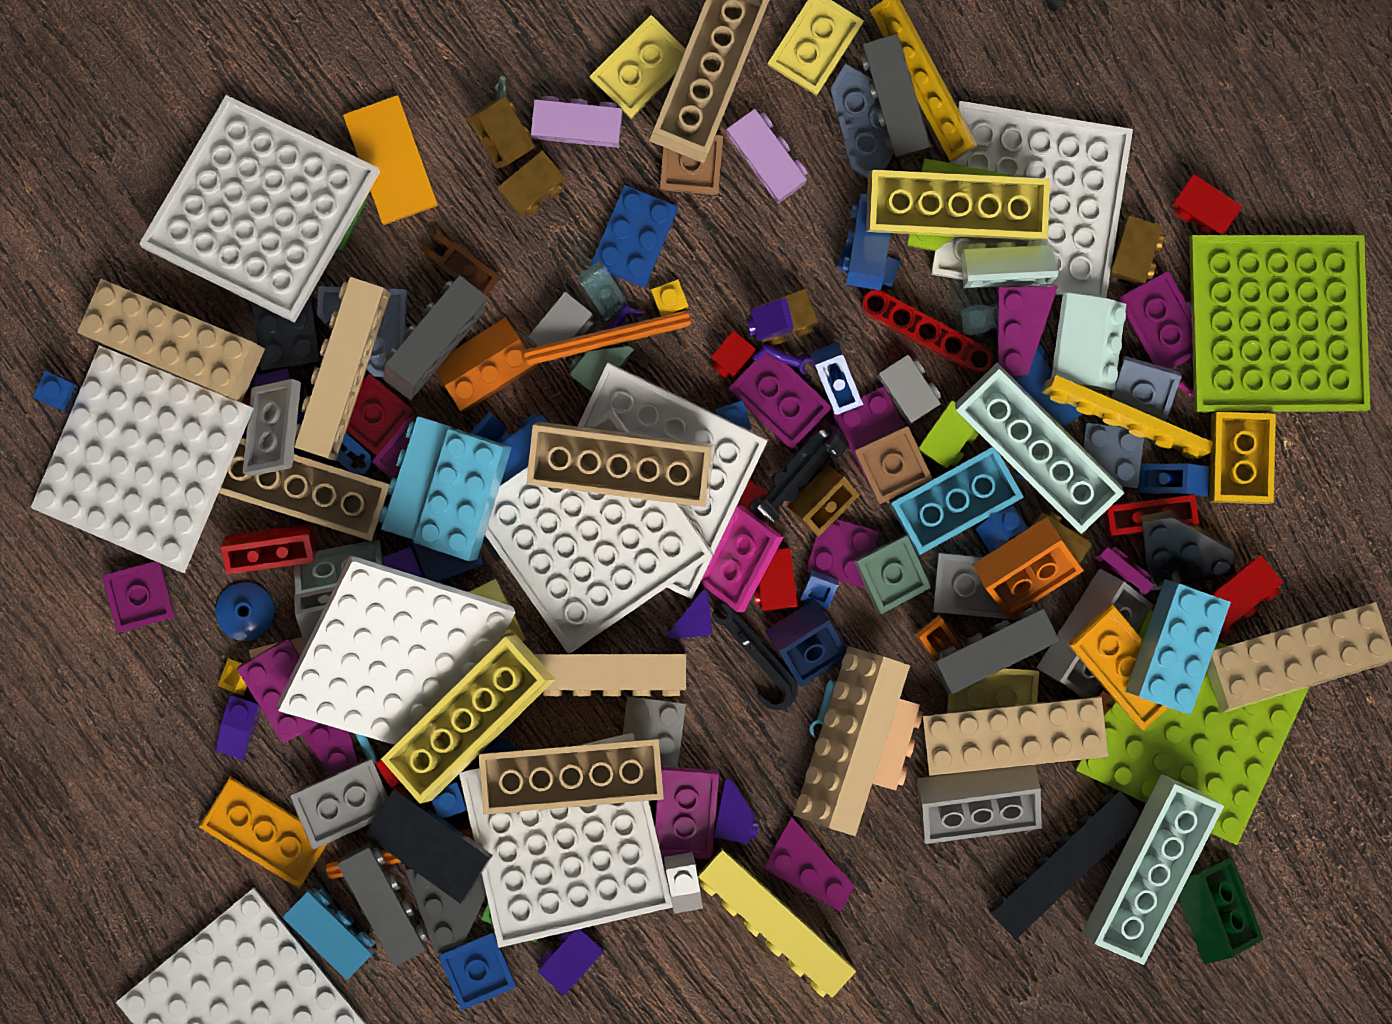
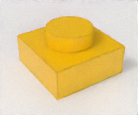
[651,279,689,316]
[218,658,247,696]

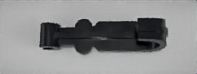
[749,424,849,524]
[712,602,798,710]

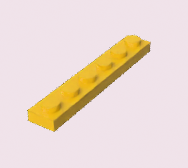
[870,0,977,161]
[1042,375,1213,460]

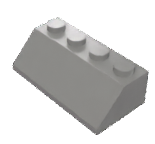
[1037,569,1154,698]
[917,765,1042,844]

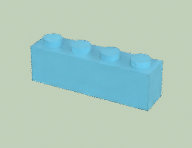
[379,416,453,540]

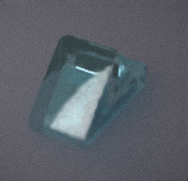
[576,260,629,321]

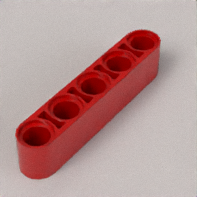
[861,290,993,375]

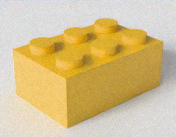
[1209,412,1276,504]

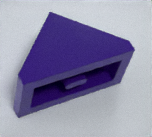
[666,590,712,639]

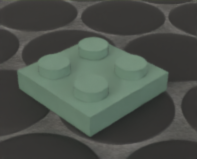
[854,534,931,614]

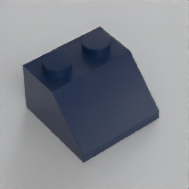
[765,599,847,687]

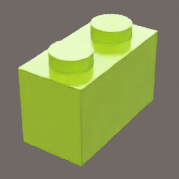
[918,401,979,470]

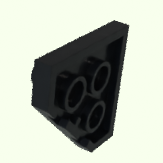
[1140,510,1235,592]

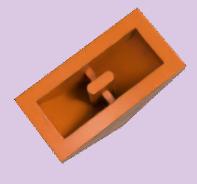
[913,616,962,661]

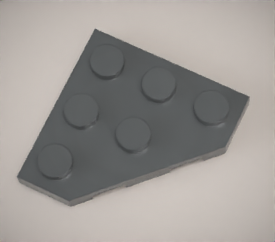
[406,869,486,955]

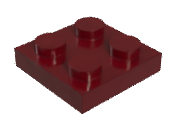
[346,374,415,456]

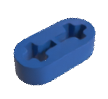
[337,433,373,475]

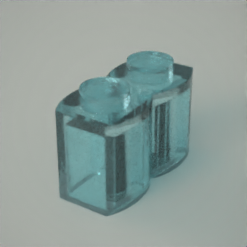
[958,302,997,338]

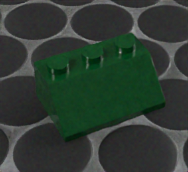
[1178,857,1264,965]

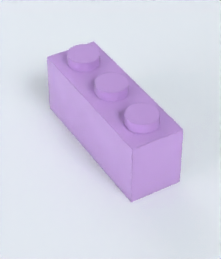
[531,96,623,148]
[726,109,808,204]

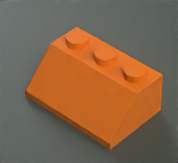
[436,317,537,413]
[972,517,1084,619]

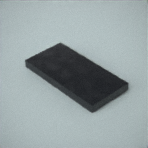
[365,786,493,904]

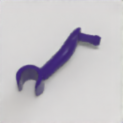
[600,304,643,350]
[752,344,815,374]

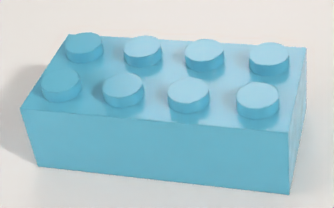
[413,429,512,561]
[889,447,1024,556]
[1125,579,1231,715]

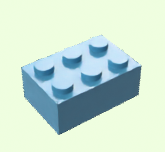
[282,888,378,980]

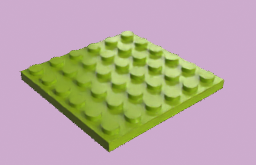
[1189,235,1370,412]
[1075,610,1309,845]

